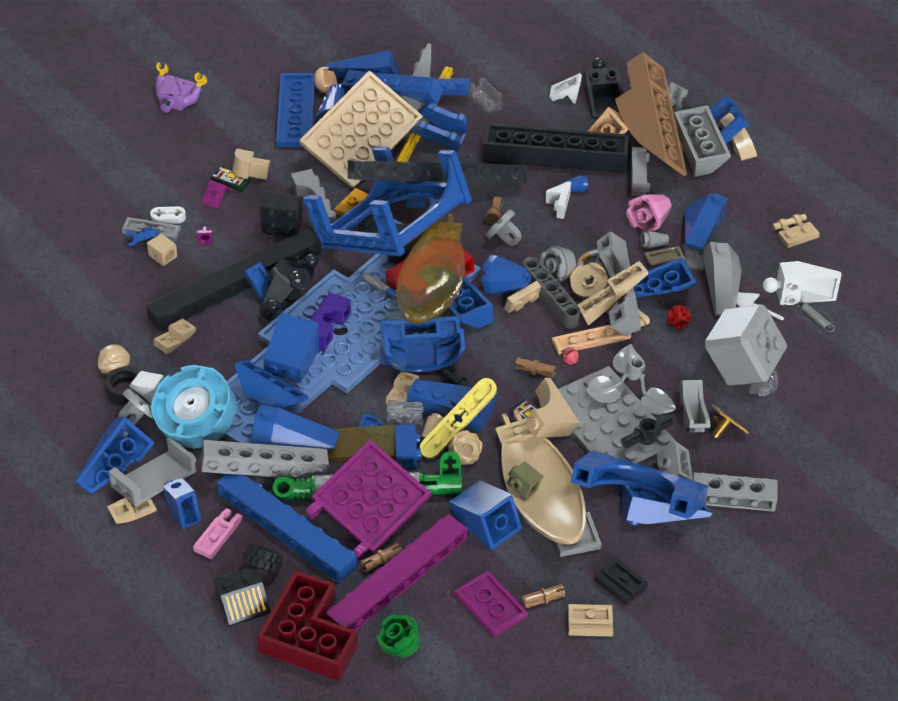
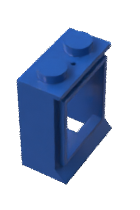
[710,96,751,144]

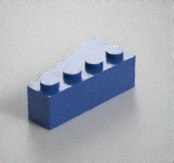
[407,379,497,433]

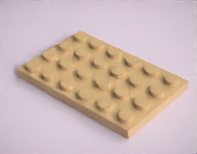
[299,71,423,189]

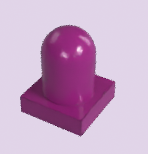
[197,226,213,245]

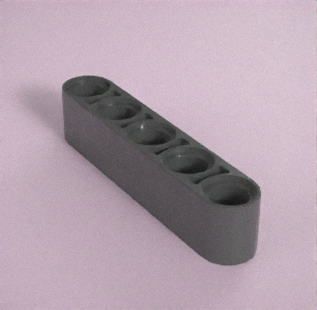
[523,257,580,329]

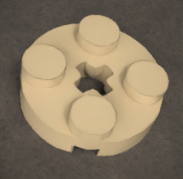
[570,263,608,300]

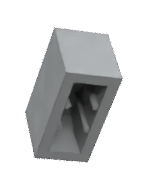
[657,442,693,481]

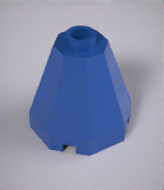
[481,255,531,295]

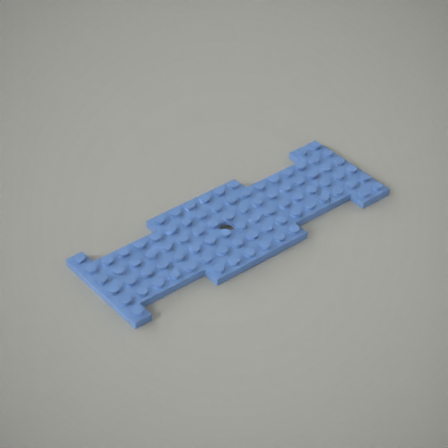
[223,219,481,443]

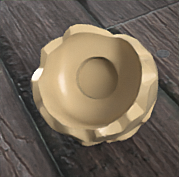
[97,345,130,376]
[448,430,482,465]

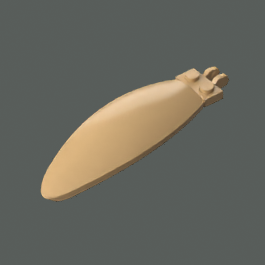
[495,410,586,545]

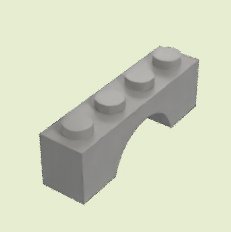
[291,169,336,233]

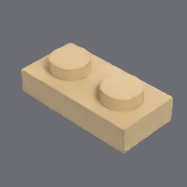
[504,281,541,313]

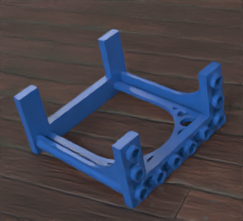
[303,146,472,256]

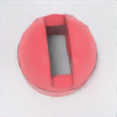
[563,348,579,365]

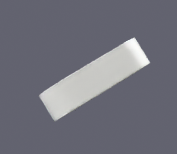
[150,206,186,224]

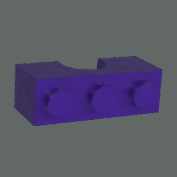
[310,292,351,351]

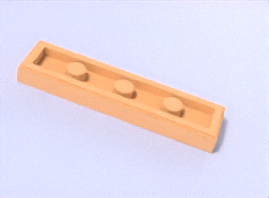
[551,325,631,355]

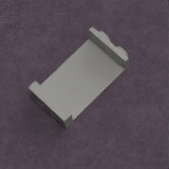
[109,437,196,507]

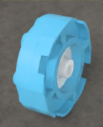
[151,365,237,449]

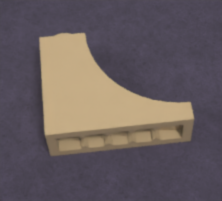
[525,378,580,438]

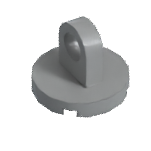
[485,209,522,246]
[118,388,154,425]

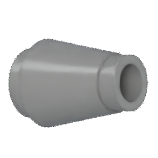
[640,230,669,249]

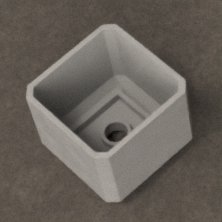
[705,304,787,386]

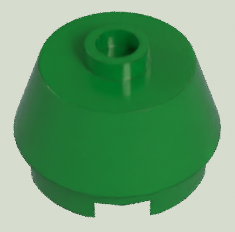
[377,614,421,658]

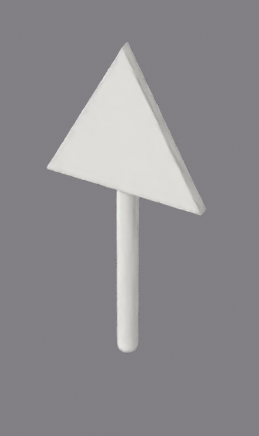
[736,292,784,320]

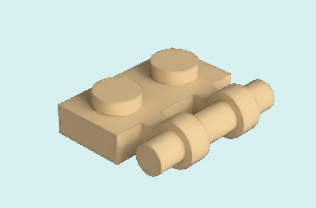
[771,214,820,248]

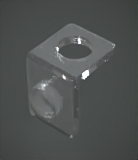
[748,367,778,396]

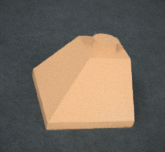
[588,107,628,134]

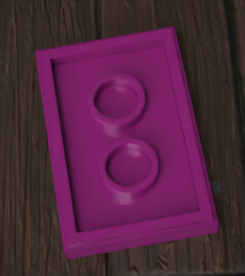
[454,571,528,638]

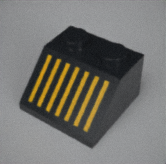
[214,566,271,627]

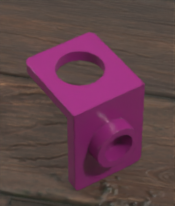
[202,180,233,208]

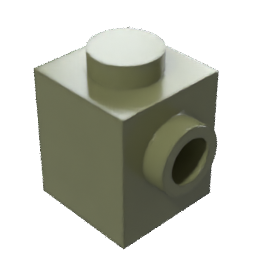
[507,461,543,499]

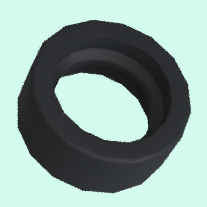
[105,367,142,404]

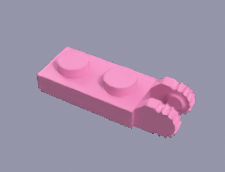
[193,508,243,560]

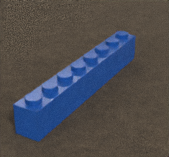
[217,474,357,584]

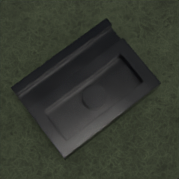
[594,558,648,605]

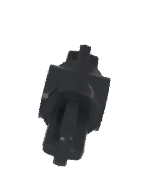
[621,415,674,448]

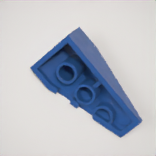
[325,50,401,79]

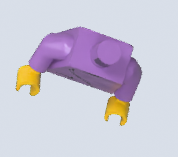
[155,62,207,113]

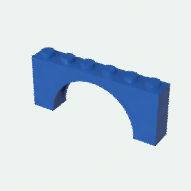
[571,450,709,519]

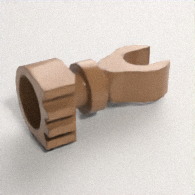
[485,196,503,225]

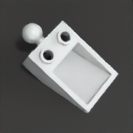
[763,261,842,305]

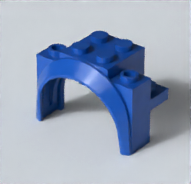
[380,316,466,373]

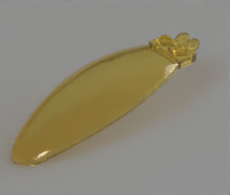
[396,214,465,324]

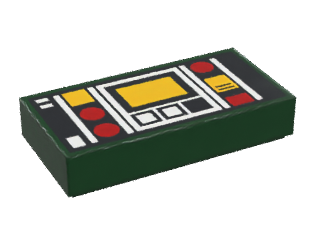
[211,166,251,192]

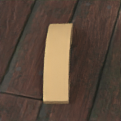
[717,113,757,161]

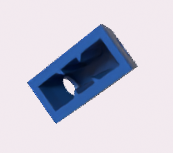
[163,478,201,529]

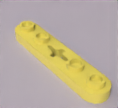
[420,378,497,459]

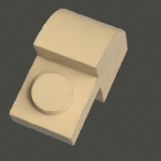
[232,148,270,180]

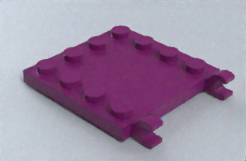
[306,439,431,561]

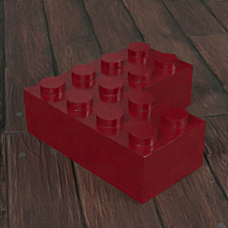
[257,570,358,681]

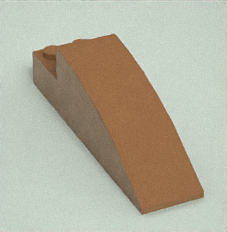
[615,52,687,176]

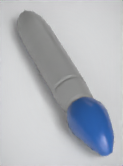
[363,273,398,297]

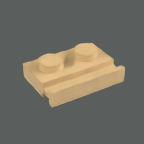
[568,604,613,636]

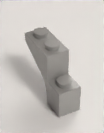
[680,380,710,432]

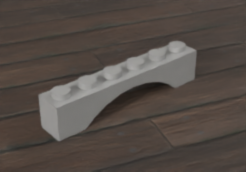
[597,231,641,337]

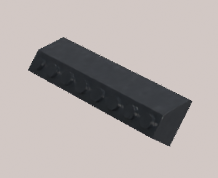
[483,123,629,173]

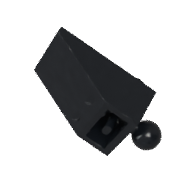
[582,58,623,118]

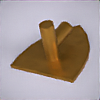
[711,404,749,439]

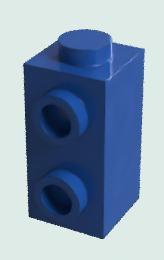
[395,425,421,469]

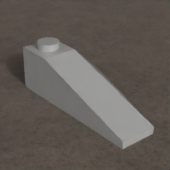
[702,242,742,317]

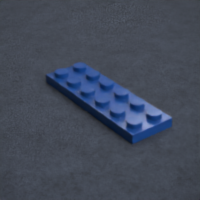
[276,73,315,147]

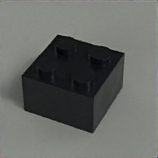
[260,192,303,237]

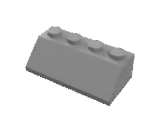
[674,105,731,177]

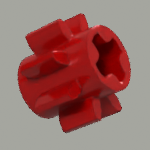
[667,305,691,329]

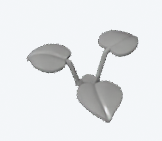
[586,344,676,415]

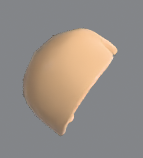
[314,67,337,93]

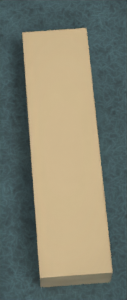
[578,261,649,326]

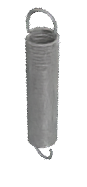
[798,302,835,332]

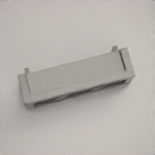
[631,147,650,196]

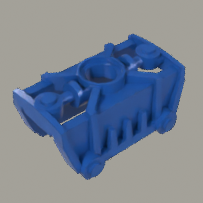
[410,101,468,151]

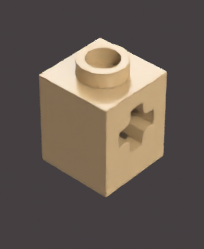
[147,234,177,266]

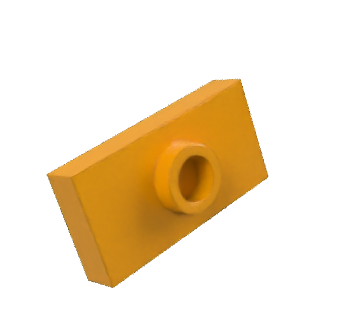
[334,188,368,216]

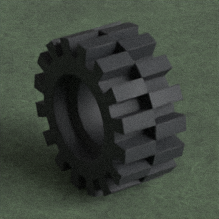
[242,543,284,573]

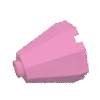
[626,195,672,232]

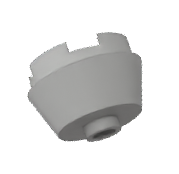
[540,246,576,283]

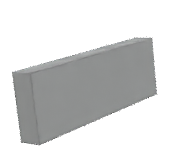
[122,217,181,242]

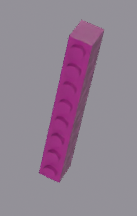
[326,514,467,631]

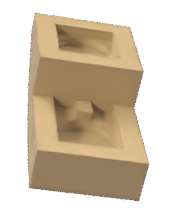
[153,319,196,354]
[386,371,420,409]
[107,497,157,524]

